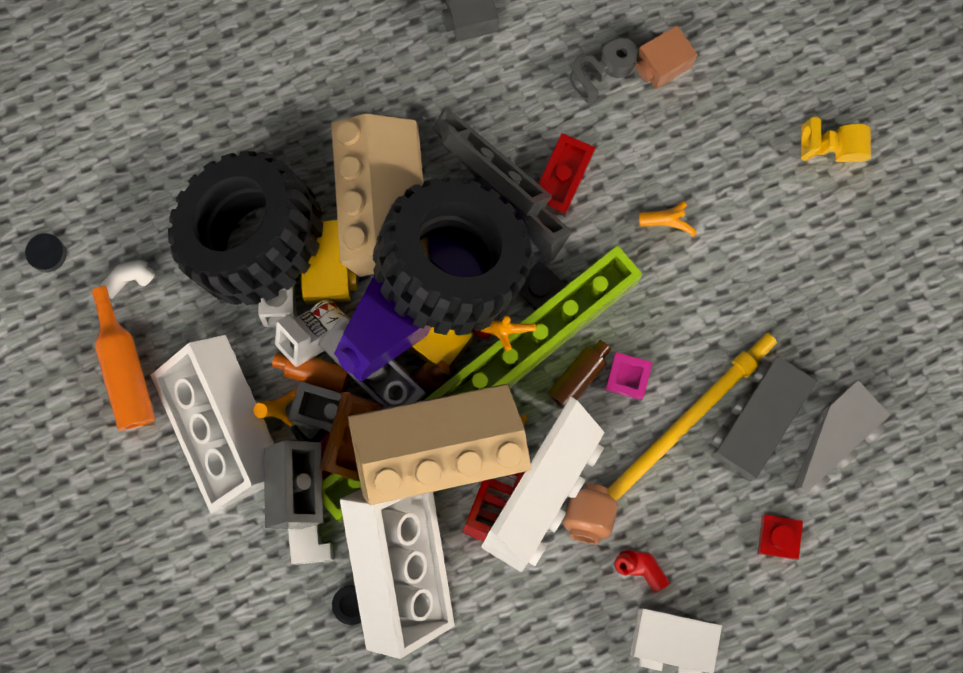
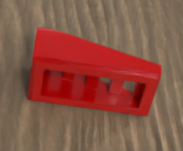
[462,471,526,541]

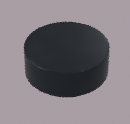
[25,233,67,273]
[332,585,361,625]

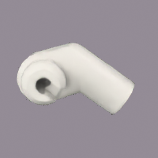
[98,259,155,299]

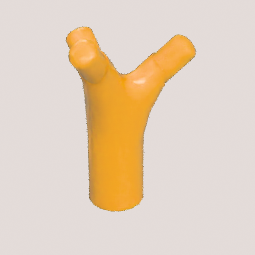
[639,201,697,237]
[480,316,537,351]
[253,388,297,426]

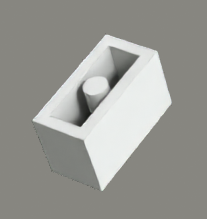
[630,608,722,673]

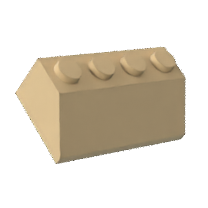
[331,114,430,277]
[348,384,532,505]

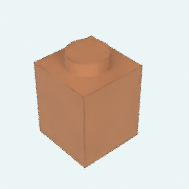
[636,25,698,89]

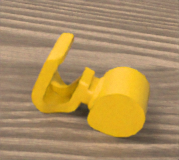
[801,117,871,162]

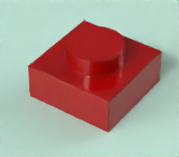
[757,515,803,560]

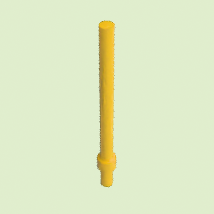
[607,333,777,501]

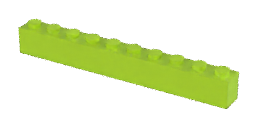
[322,245,643,523]

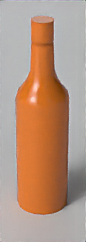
[91,286,156,431]

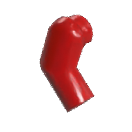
[614,549,671,594]

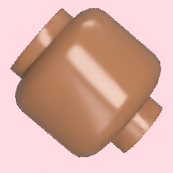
[562,483,618,545]

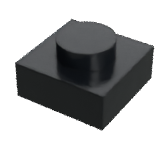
[518,260,566,311]

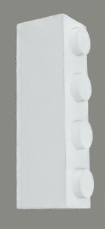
[150,335,274,513]
[481,397,605,572]
[340,490,455,659]

